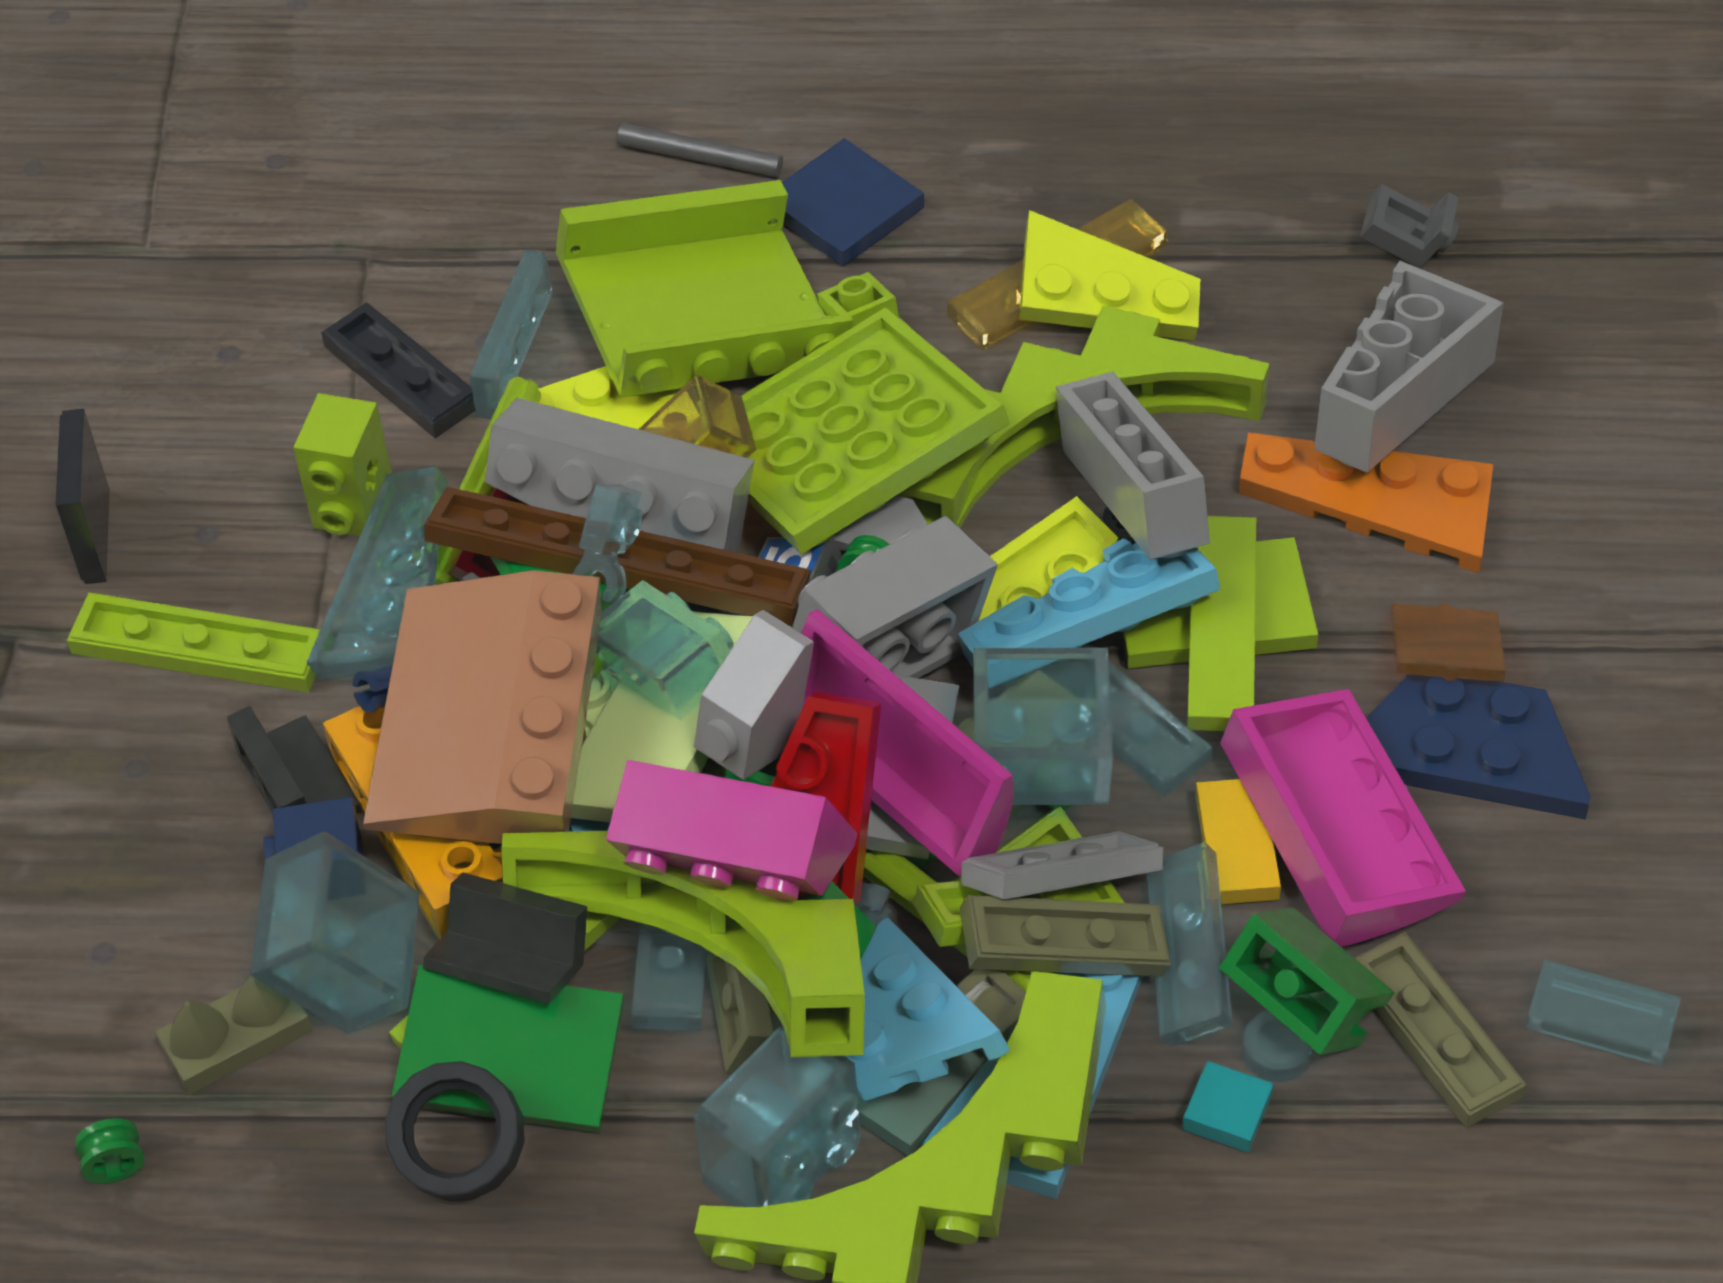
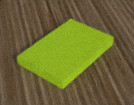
[1121,537,1318,668]

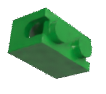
[1219,907,1395,1055]

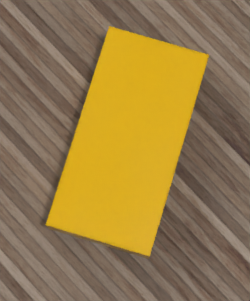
[1195,779,1281,905]

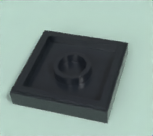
[56,409,110,584]

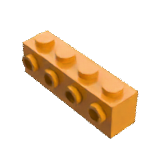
[323,706,503,940]

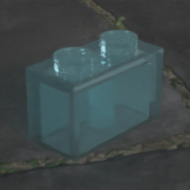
[596,580,734,721]

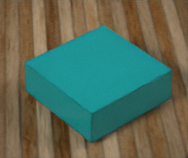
[1182,1061,1274,1153]

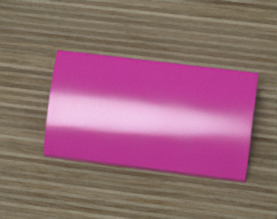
[801,609,1014,877]
[1220,689,1466,947]

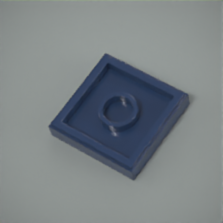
[782,138,924,266]

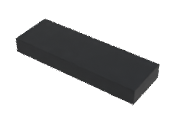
[321,302,481,439]

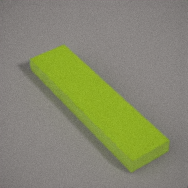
[1187,516,1257,731]
[67,592,329,693]

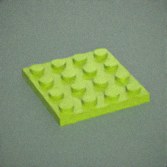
[687,307,1010,555]

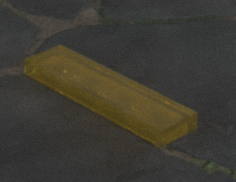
[947,199,1167,350]

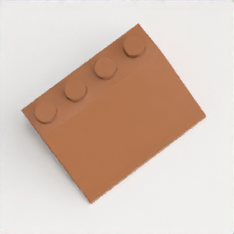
[363,570,602,844]

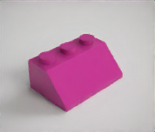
[606,760,858,901]

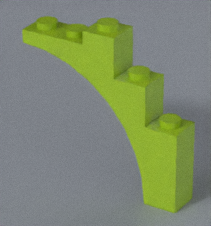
[898,306,1270,528]
[502,831,865,1057]
[694,971,1106,1283]

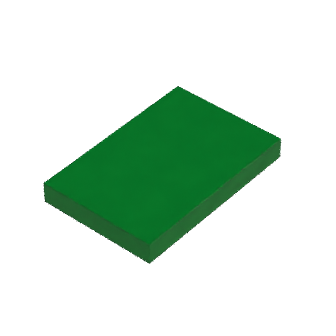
[391,965,625,1134]

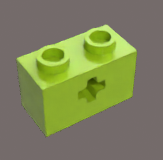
[293,393,394,538]

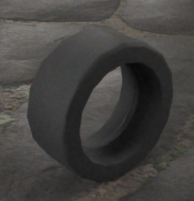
[385,1061,525,1201]

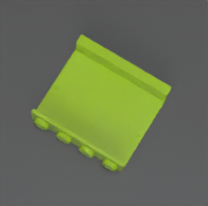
[555,180,853,398]

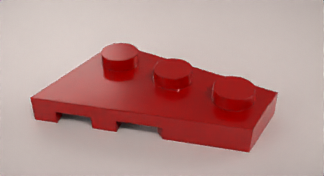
[771,692,881,904]

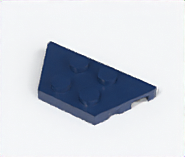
[1366,666,1591,820]

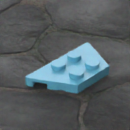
[825,917,1010,1101]

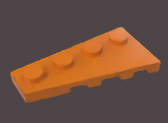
[1239,432,1493,573]

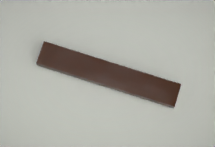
[424,487,811,626]

